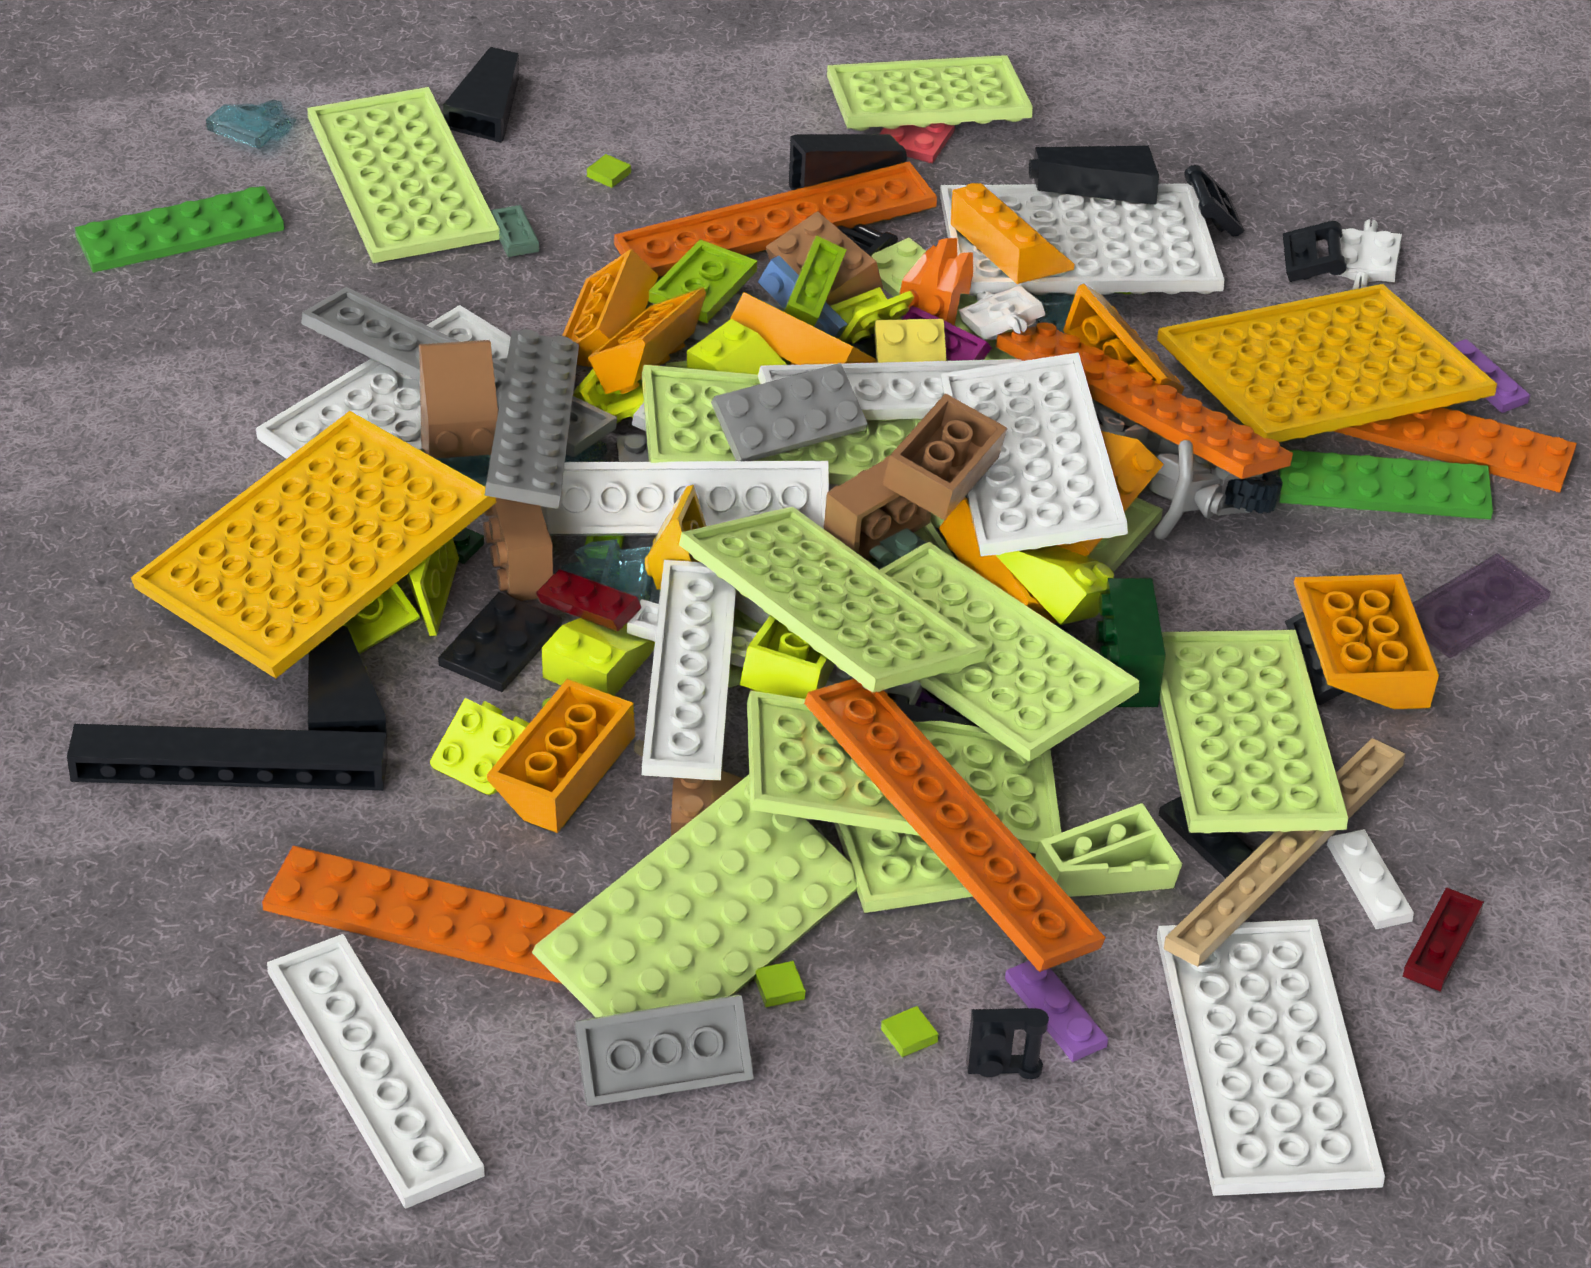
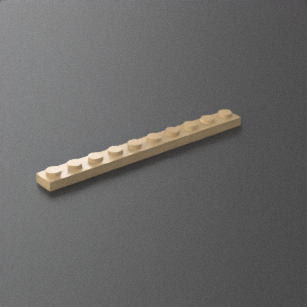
[1164,738,1405,967]

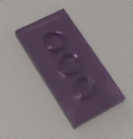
[1412,553,1551,658]

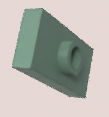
[491,205,539,257]

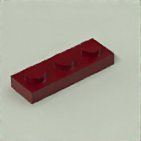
[536,569,642,632]
[1402,887,1484,992]

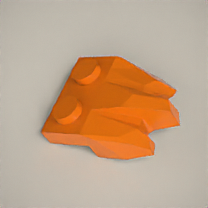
[900,238,973,326]

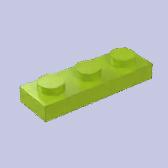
[784,235,846,326]

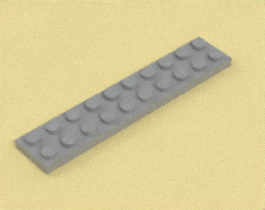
[301,287,617,457]
[484,329,579,509]

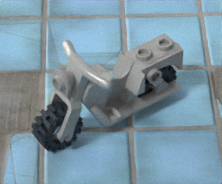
[1092,399,1283,540]

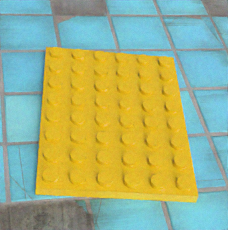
[1157,284,1497,442]
[131,411,497,679]

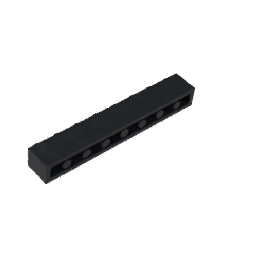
[67,724,388,791]

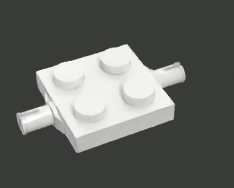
[1329,219,1402,290]
[959,286,1045,340]

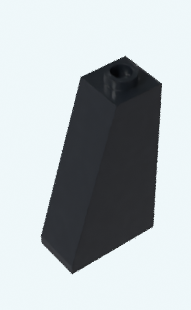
[443,46,519,143]
[789,134,907,190]
[1029,145,1159,204]
[308,626,387,740]

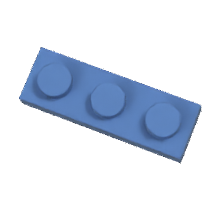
[758,256,848,339]

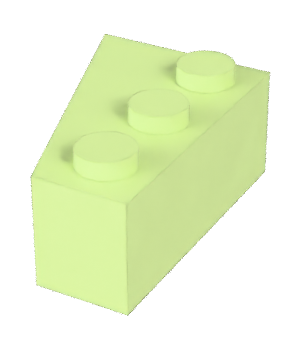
[1035,803,1182,897]

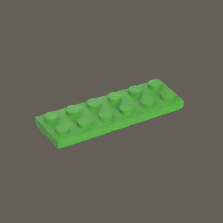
[74,186,284,273]
[1278,450,1493,520]

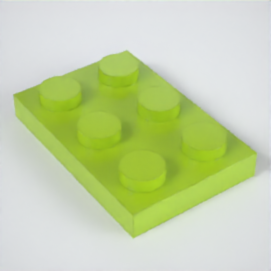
[649,239,757,323]

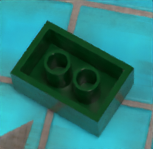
[1096,578,1166,707]

